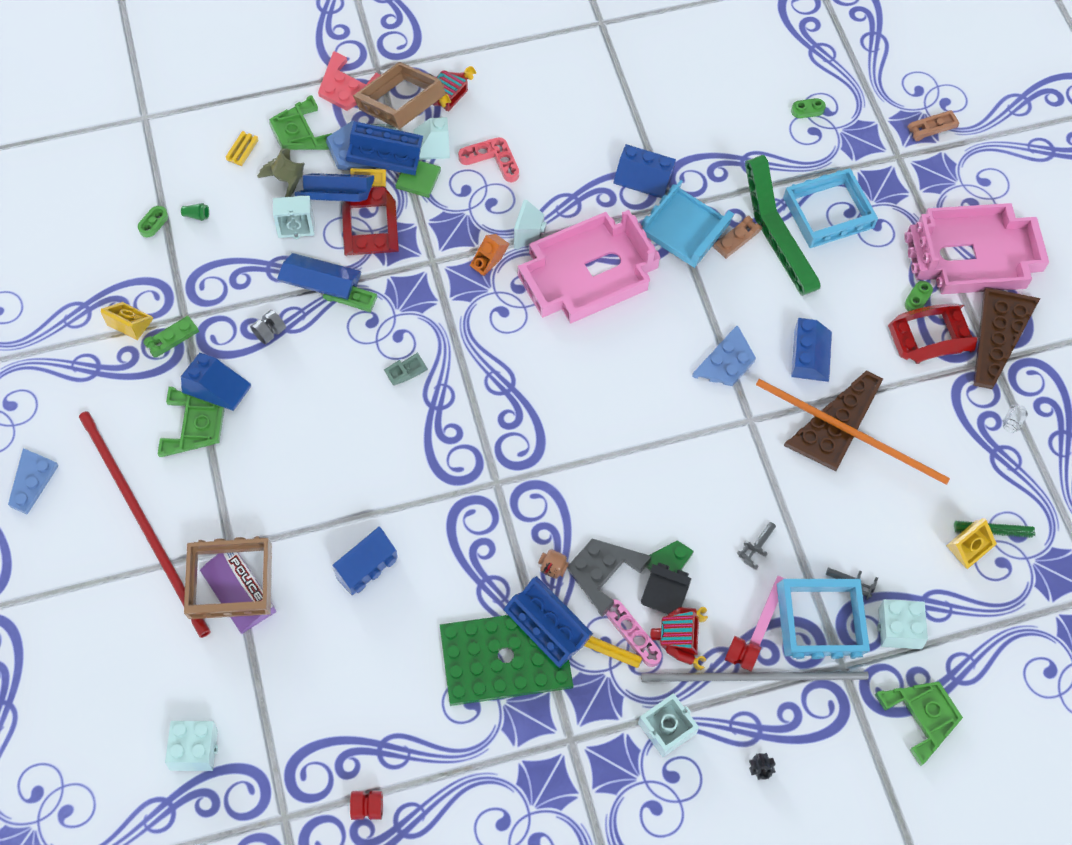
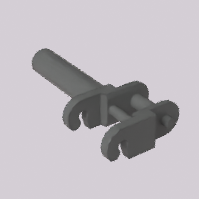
[737,522,776,569]
[825,567,879,600]

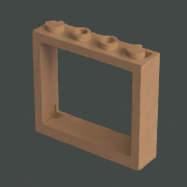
[353,62,446,129]
[184,536,272,619]

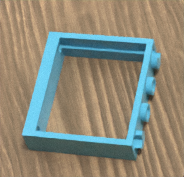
[783,168,878,248]
[777,579,870,659]

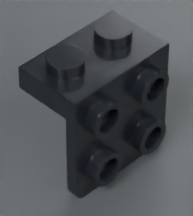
[641,562,692,614]

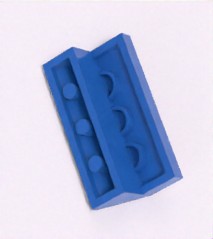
[346,121,423,175]
[295,173,374,202]
[277,253,362,300]
[503,576,593,668]

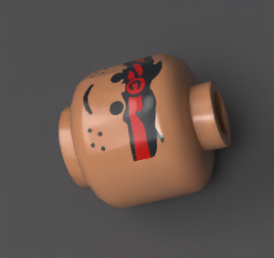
[538,549,569,579]

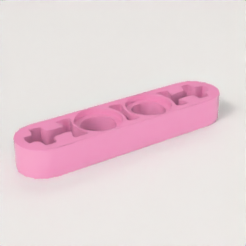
[749,576,785,646]
[606,599,662,667]

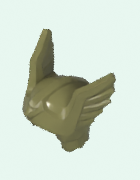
[257,148,305,197]

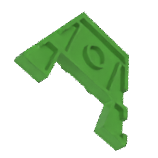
[269,95,332,150]
[157,387,225,457]
[875,681,963,766]

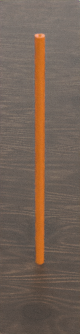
[756,379,950,485]

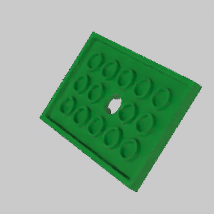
[440,615,573,706]

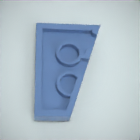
[8,448,59,515]

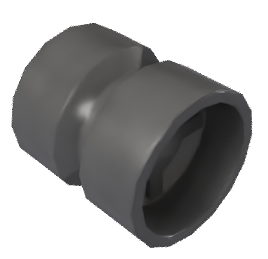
[250,310,286,345]

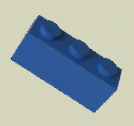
[613,144,676,198]
[791,318,832,382]
[332,526,398,595]

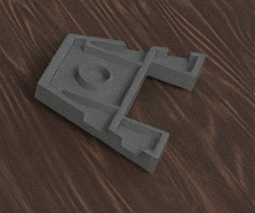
[567,538,651,617]

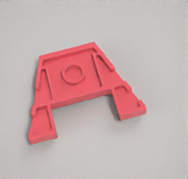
[318,51,380,111]

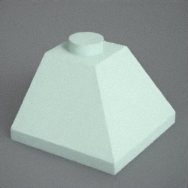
[414,117,450,160]
[514,200,547,249]

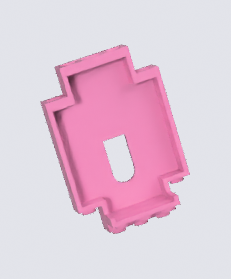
[904,203,1049,294]
[518,210,660,324]

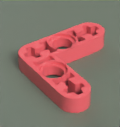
[458,137,519,182]

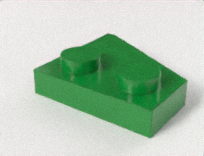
[645,540,694,572]

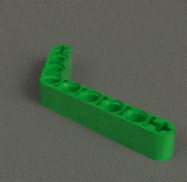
[745,155,821,296]

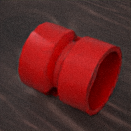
[725,636,762,672]
[350,791,383,820]

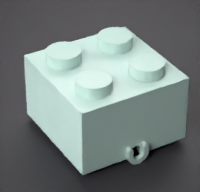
[273,196,314,239]
[877,599,928,649]
[638,693,699,757]
[165,721,218,771]

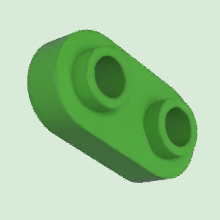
[791,98,826,119]
[138,206,168,238]
[905,281,933,311]

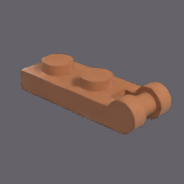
[907,110,959,141]
[713,216,762,259]

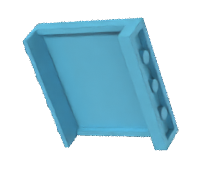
[641,180,734,268]

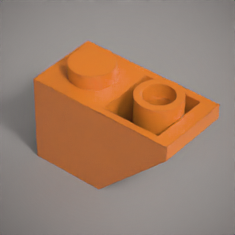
[470,234,510,276]

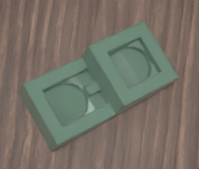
[384,352,428,386]

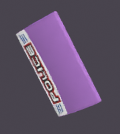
[200,552,276,634]

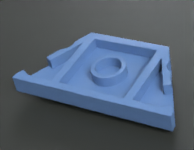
[326,121,376,170]
[692,326,756,387]

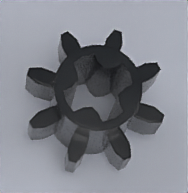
[749,753,776,780]

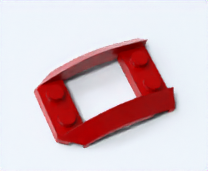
[342,187,399,256]
[888,304,978,364]

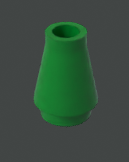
[181,203,209,221]

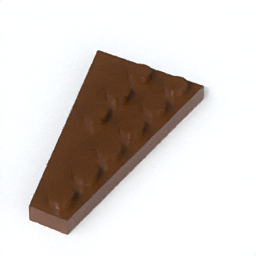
[973,288,1041,389]
[784,370,884,471]

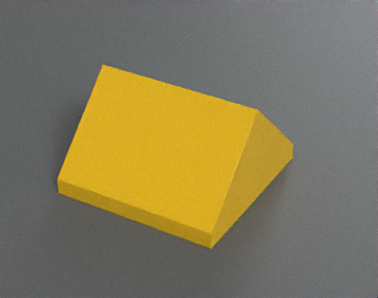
[100,302,153,340]
[946,518,997,569]

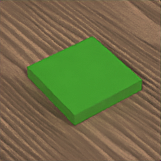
[395,161,441,198]

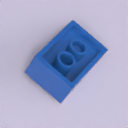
[181,352,251,411]

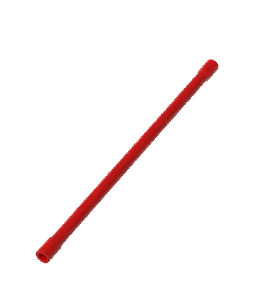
[79,411,211,638]

